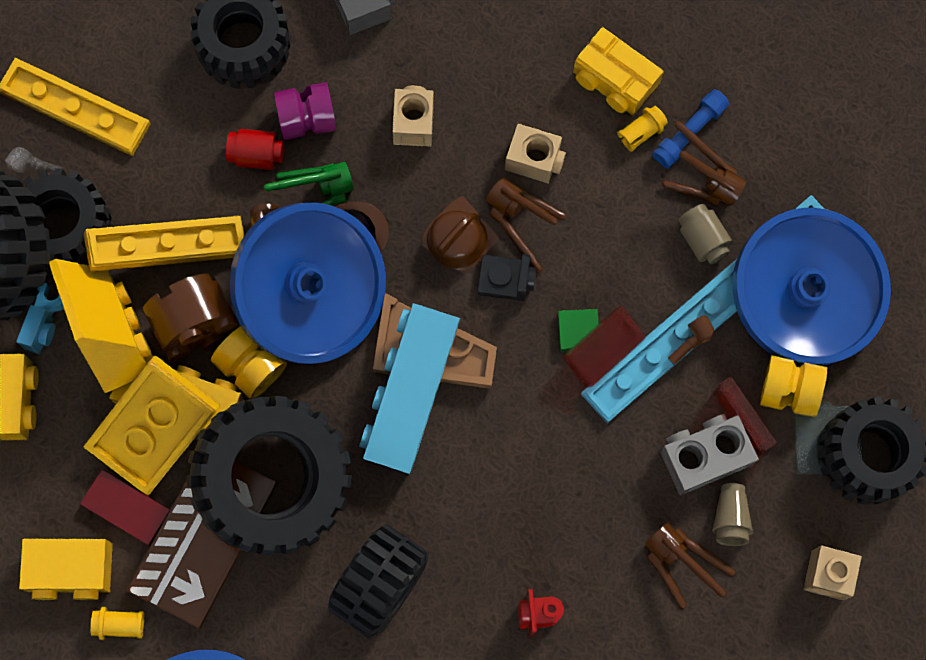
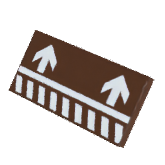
[127,461,277,629]

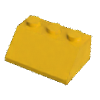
[49,259,152,393]

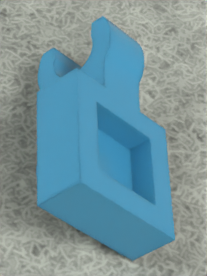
[16,283,64,355]

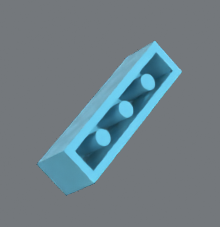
[359,303,461,474]

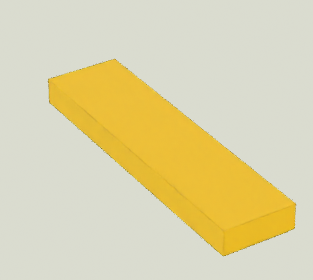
[0,58,151,156]
[83,216,244,272]

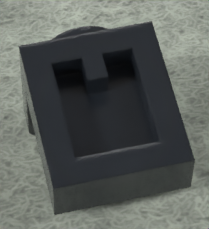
[478,254,537,301]

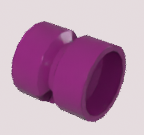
[274,82,337,141]

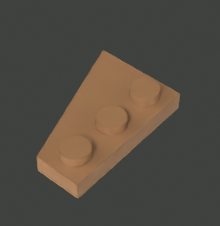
[373,293,497,389]

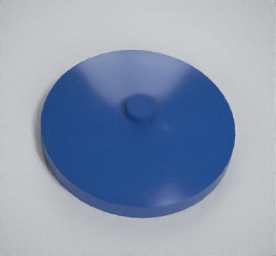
[230,203,386,364]
[732,208,891,366]

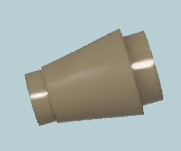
[712,483,753,546]

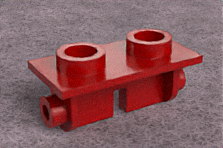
[518,589,564,638]

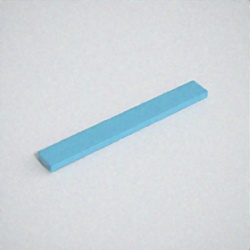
[581,195,824,424]

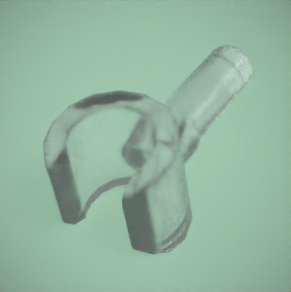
[5,147,64,175]

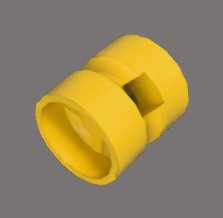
[211,326,287,399]
[760,355,827,418]

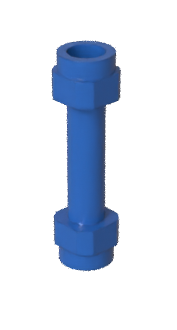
[652,89,730,169]

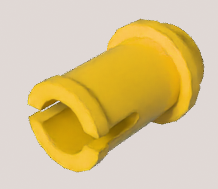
[617,106,668,152]
[91,607,144,640]

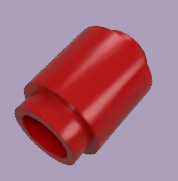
[226,128,285,170]

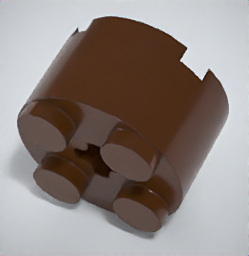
[143,274,238,362]

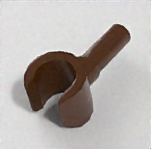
[668,315,714,365]

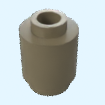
[678,204,733,264]

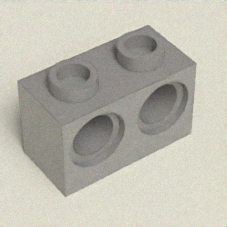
[660,414,759,496]

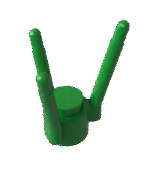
[264,161,354,206]

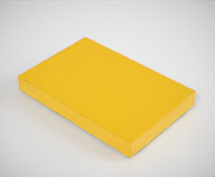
[84,355,220,496]

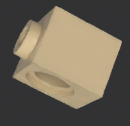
[393,85,434,146]
[505,124,566,184]
[803,545,862,600]

